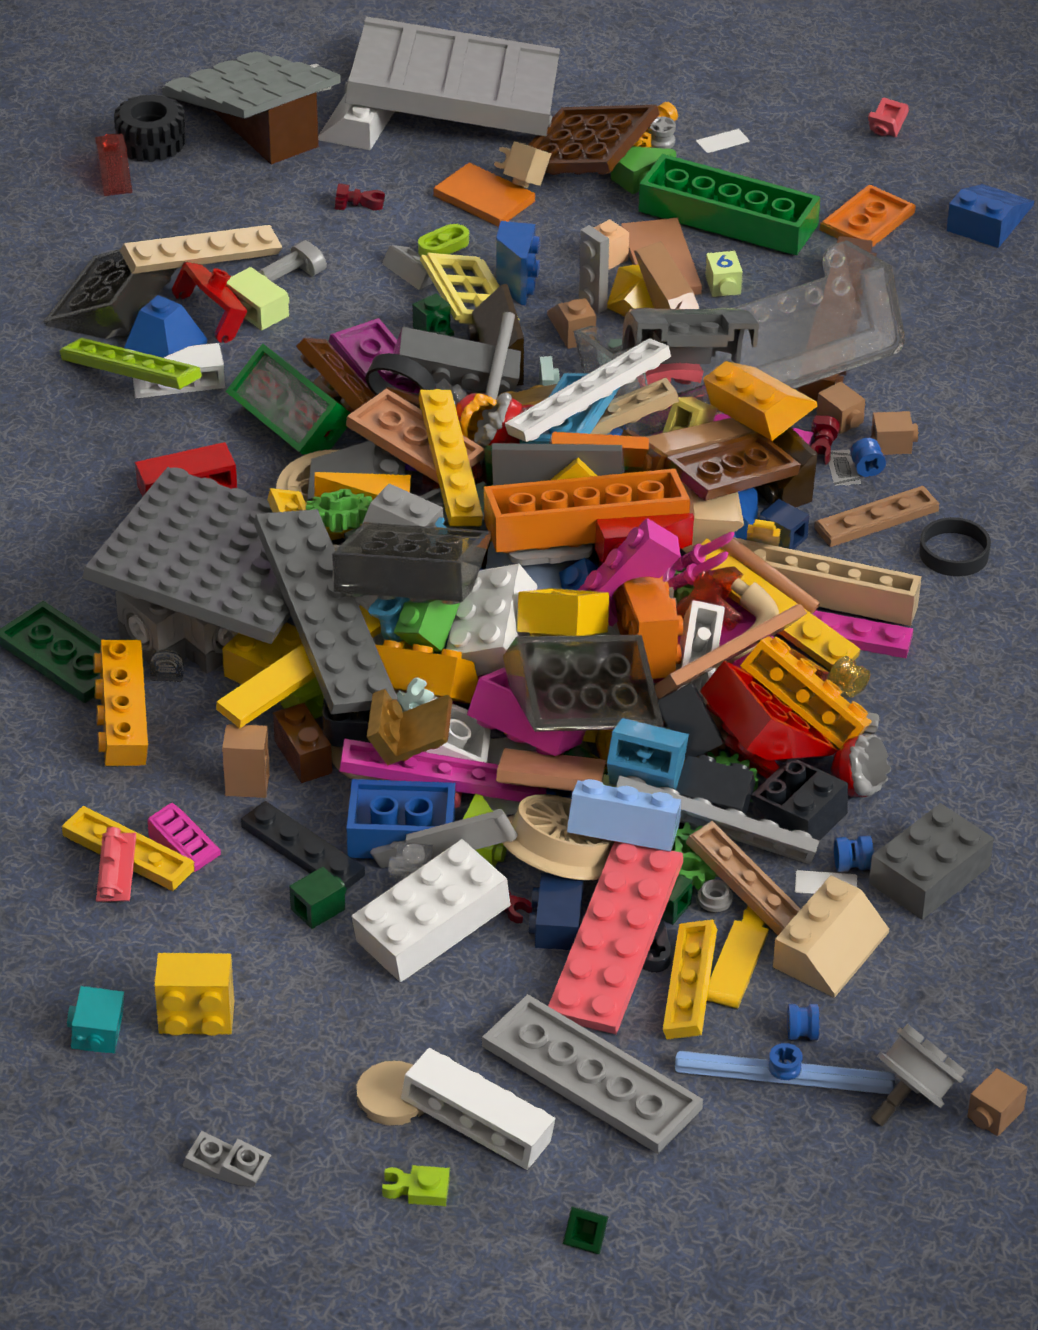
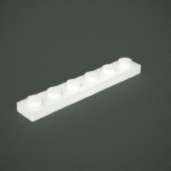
[505,338,671,442]

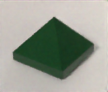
[563,1206,609,1254]

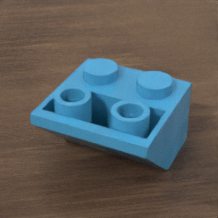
[607,718,689,790]

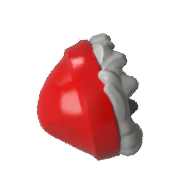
[474,393,523,449]
[831,735,891,797]

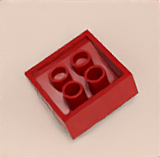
[699,660,837,760]

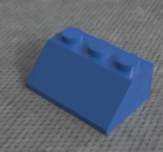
[347,779,456,860]

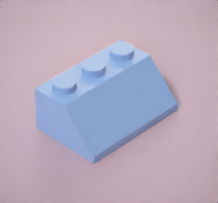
[567,779,681,852]

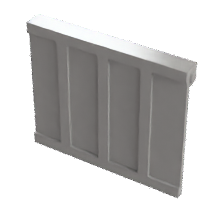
[344,16,560,136]

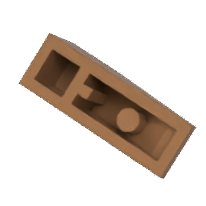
[634,241,699,309]

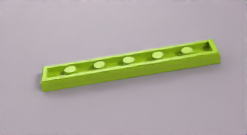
[59,338,202,390]

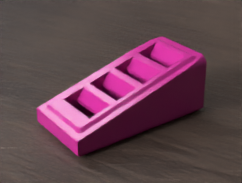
[147,803,221,872]

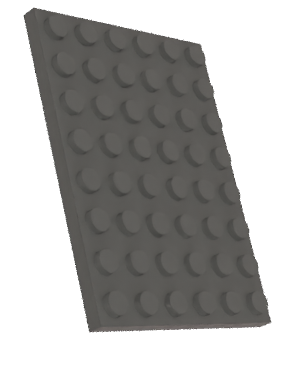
[82,467,343,644]

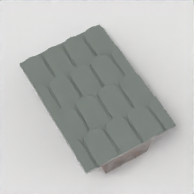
[162,52,340,165]

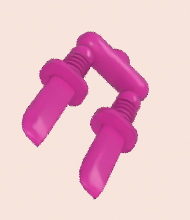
[663,532,734,590]

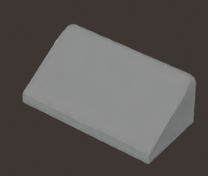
[382,245,433,290]

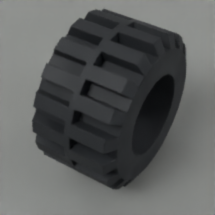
[114,94,186,162]

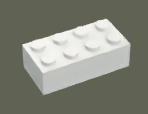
[351,839,511,982]

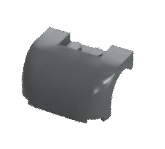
[621,308,759,364]

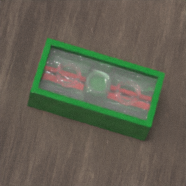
[225,343,351,455]

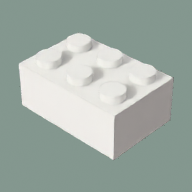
[446,564,537,676]

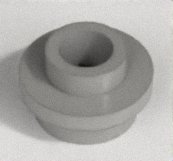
[697,879,733,912]

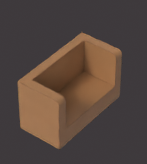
[222,724,270,798]

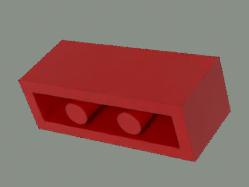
[135,442,237,497]

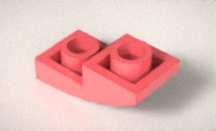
[637,363,704,387]

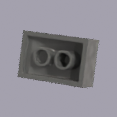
[307,441,405,501]

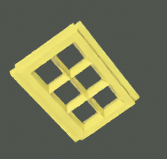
[420,253,520,324]

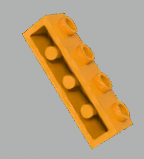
[740,636,872,749]
[93,640,148,766]

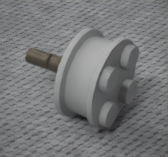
[871,1024,966,1126]

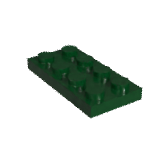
[0,601,102,703]

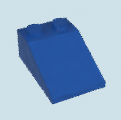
[946,184,1034,248]

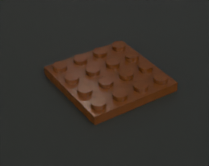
[528,105,660,175]

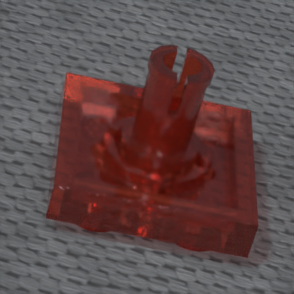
[676,566,744,631]

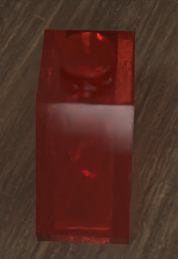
[95,134,132,196]

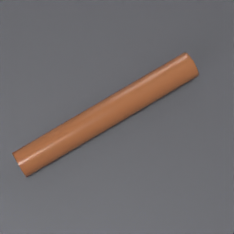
[721,537,820,614]

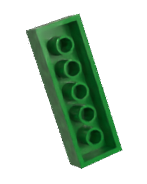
[639,154,821,256]

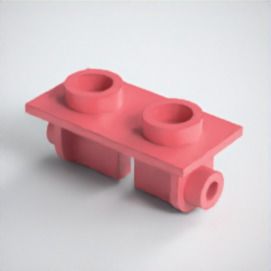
[96,827,136,902]

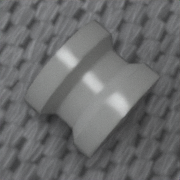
[648,117,676,149]

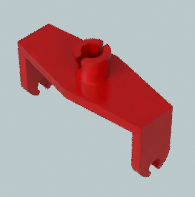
[172,261,247,343]

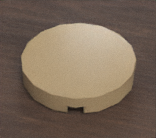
[357,1061,424,1126]

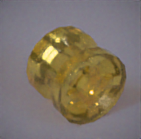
[828,656,870,697]

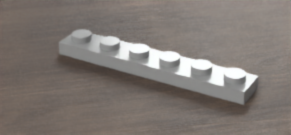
[616,776,819,864]

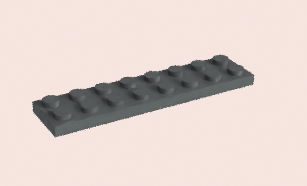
[254,509,398,714]

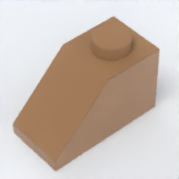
[547,298,596,349]

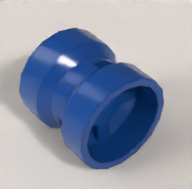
[833,835,874,872]

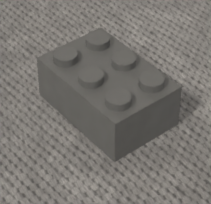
[869,803,994,920]

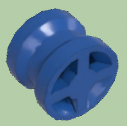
[850,438,886,477]
[787,1004,819,1040]

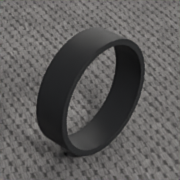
[365,353,435,396]
[919,517,991,577]

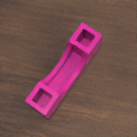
[578,518,681,627]

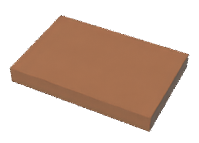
[496,748,606,791]

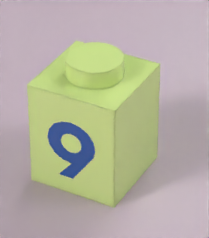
[705,251,742,297]

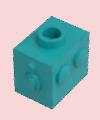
[67,986,124,1053]

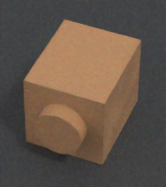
[816,382,865,434]
[871,411,918,455]
[968,1069,1027,1136]

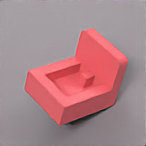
[868,98,909,137]

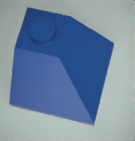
[124,295,207,358]

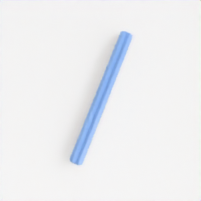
[675,1051,895,1094]

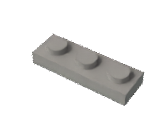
[579,225,609,314]

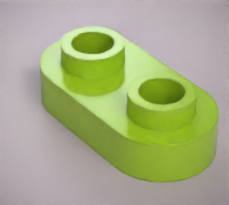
[418,224,469,256]

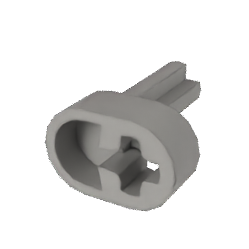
[258,240,327,282]

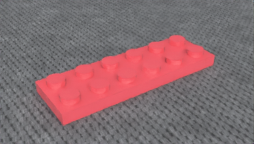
[548,841,684,1035]

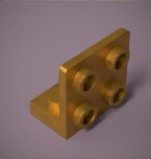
[367,689,452,766]

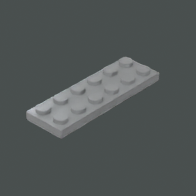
[482,994,703,1154]

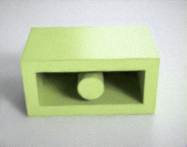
[226,267,289,330]

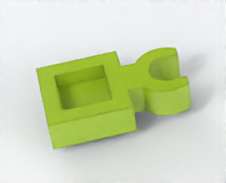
[382,1165,450,1206]

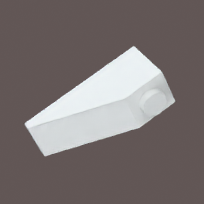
[133,343,225,398]

